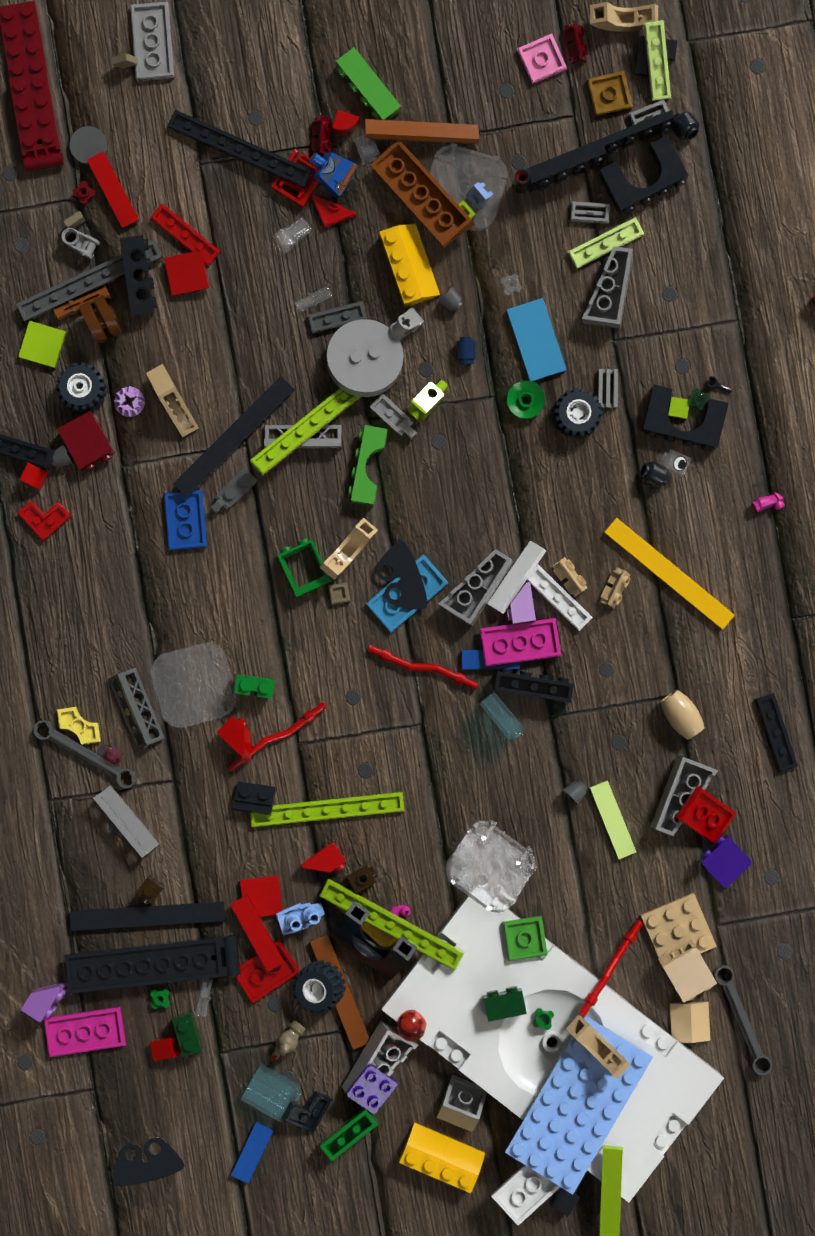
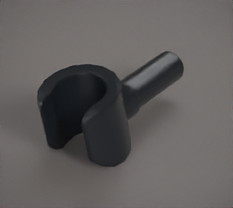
[707,376,733,393]

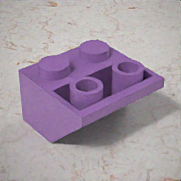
[21,982,67,1022]

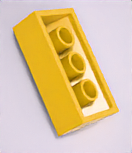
[379,224,440,308]
[399,1122,485,1193]

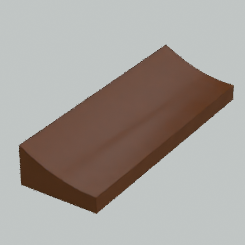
[371,140,475,248]

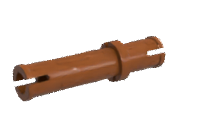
[53,286,111,321]

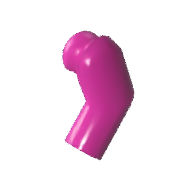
[389,905,411,918]

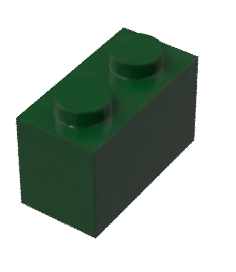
[483,986,527,1022]
[172,1011,203,1057]

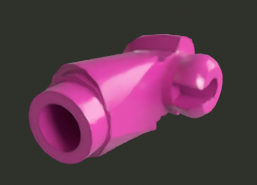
[751,492,785,513]

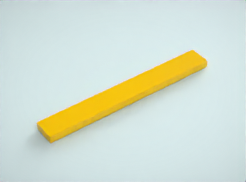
[604,518,735,630]

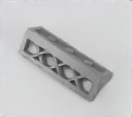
[264,425,342,449]
[93,785,159,858]

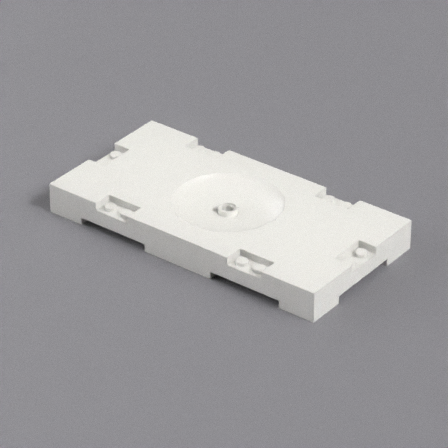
[381,884,724,1203]

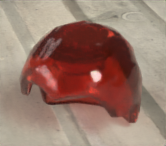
[397,1010,427,1041]

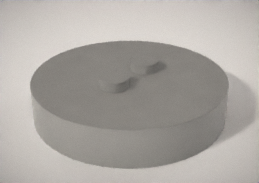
[326,319,404,397]

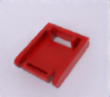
[271,149,319,208]

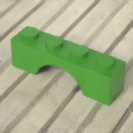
[348,425,388,506]

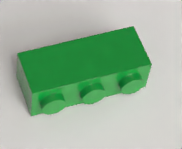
[320,1107,378,1161]

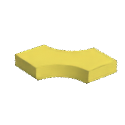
[57,707,101,745]

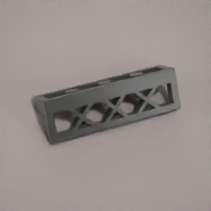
[108,668,164,750]

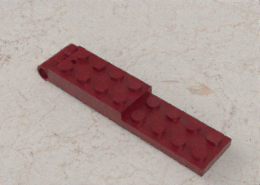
[0,1,64,172]

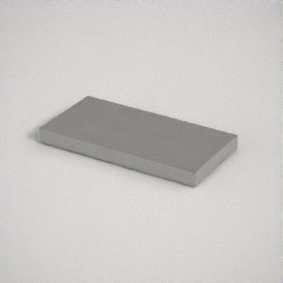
[130,2,175,81]

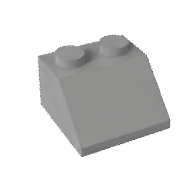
[436,1075,487,1132]

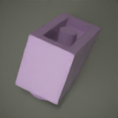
[506,582,536,624]

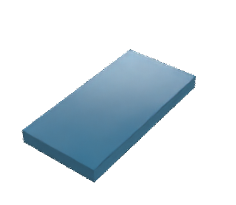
[506,298,567,382]
[366,554,449,633]

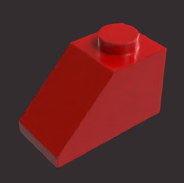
[216,716,251,761]
[301,841,346,873]

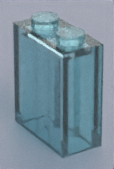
[478,692,524,740]
[241,1062,302,1123]

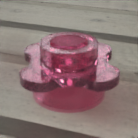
[105,746,123,763]

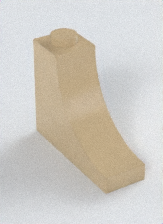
[146,364,199,437]

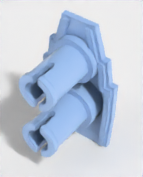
[276,902,325,935]

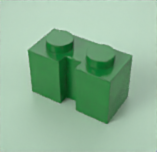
[231,674,275,698]

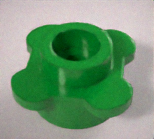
[150,989,170,1009]
[533,1008,554,1030]

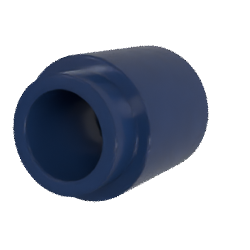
[456,337,475,365]

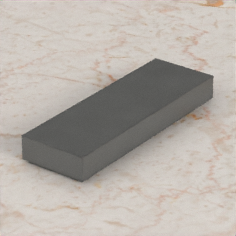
[307,301,367,335]

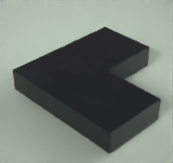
[635,36,677,77]
[281,1090,332,1133]

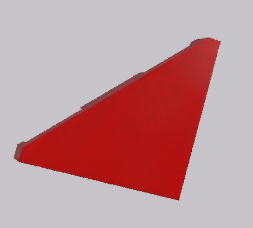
[311,194,357,229]

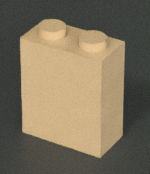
[658,940,717,1003]

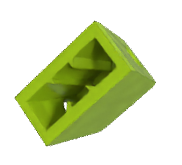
[407,379,448,424]

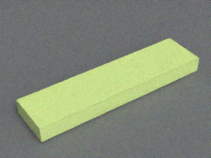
[644,20,671,101]
[568,217,644,270]
[589,781,636,859]

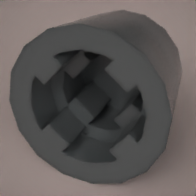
[438,287,463,312]
[51,444,74,468]
[562,780,587,805]

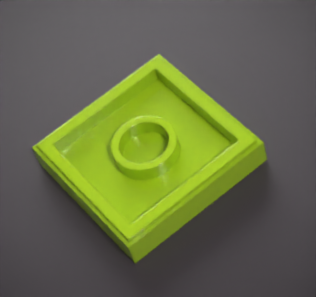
[18,321,67,369]

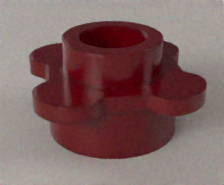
[72,181,95,204]

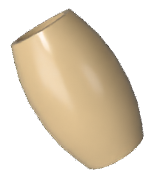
[660,690,705,740]

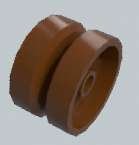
[79,295,122,345]

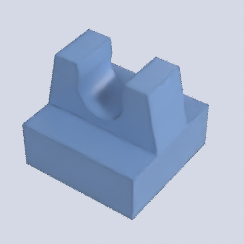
[466,182,493,210]

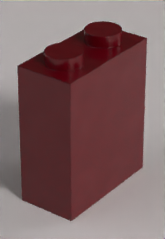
[57,410,115,472]

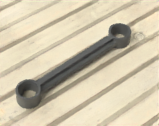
[33,720,137,788]
[713,965,772,1075]

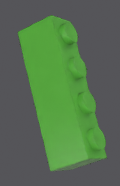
[336,47,401,120]

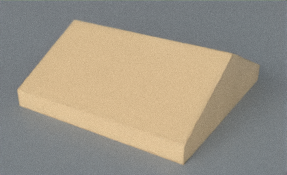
[670,1001,710,1043]

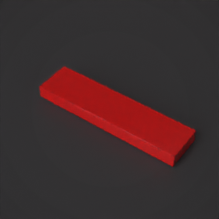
[87,151,139,229]
[150,203,221,267]
[230,894,285,972]

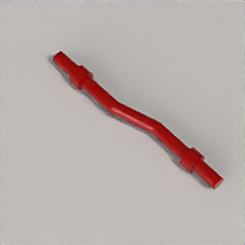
[367,645,479,690]
[227,701,327,772]
[578,920,643,1018]

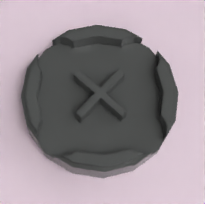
[69,126,108,165]

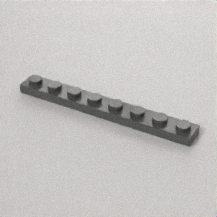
[16,239,163,322]

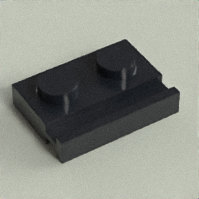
[233,781,276,816]

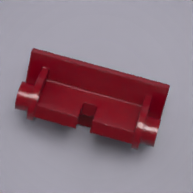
[563,21,588,64]
[311,115,332,156]

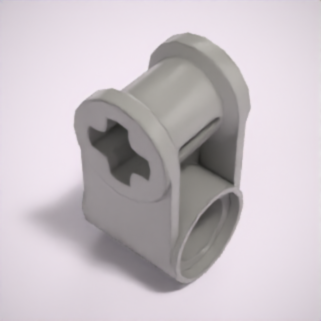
[62,228,100,259]
[389,307,425,340]

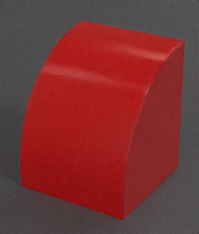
[332,110,360,135]
[19,463,49,490]
[149,1035,182,1061]

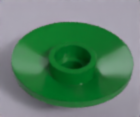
[507,381,545,419]

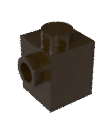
[347,864,378,893]
[136,875,166,904]

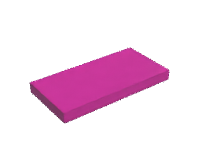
[479,618,561,667]
[44,1006,126,1057]

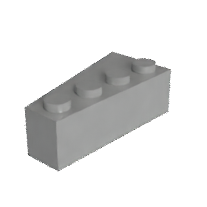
[582,246,633,329]
[438,549,513,626]
[650,755,718,836]
[342,1021,419,1093]

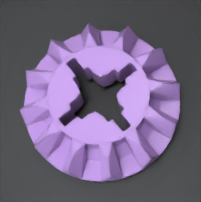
[114,386,145,417]

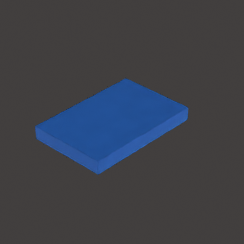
[164,490,207,550]

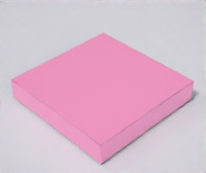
[517,34,567,84]

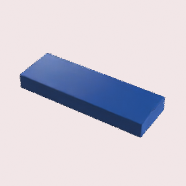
[462,650,520,669]
[231,1121,274,1184]

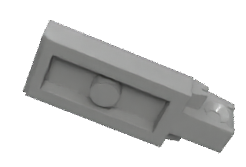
[369,393,417,439]

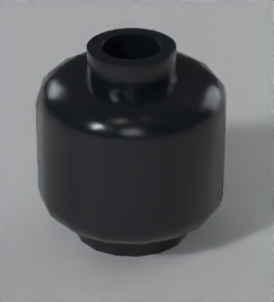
[671,111,700,140]
[639,461,669,489]

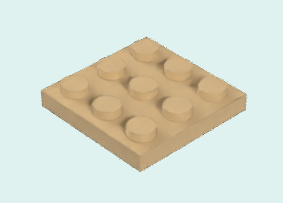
[640,893,717,969]

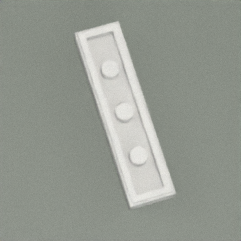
[487,541,546,614]
[527,564,593,631]

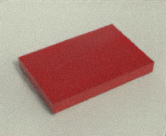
[676,785,736,845]
[235,939,301,1004]

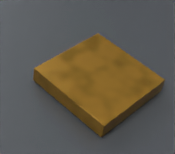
[587,71,633,117]

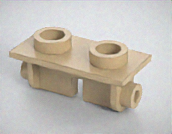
[552,557,587,597]
[600,567,631,609]

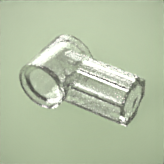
[272,217,312,253]

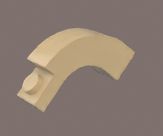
[590,2,658,32]
[320,518,378,580]
[566,1015,631,1079]

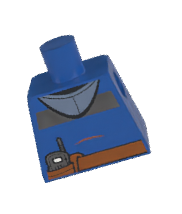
[309,153,359,197]

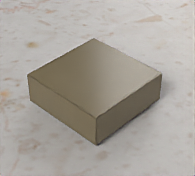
[110,53,138,69]
[64,211,86,229]
[328,582,350,605]

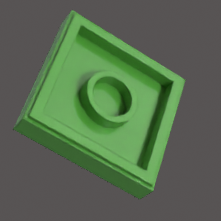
[503,916,548,961]

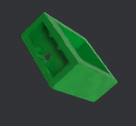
[277,538,332,598]

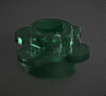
[688,389,710,411]

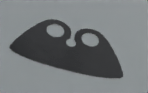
[376,540,427,609]
[113,1137,185,1186]

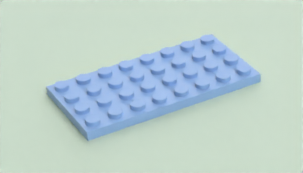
[505,1016,653,1194]

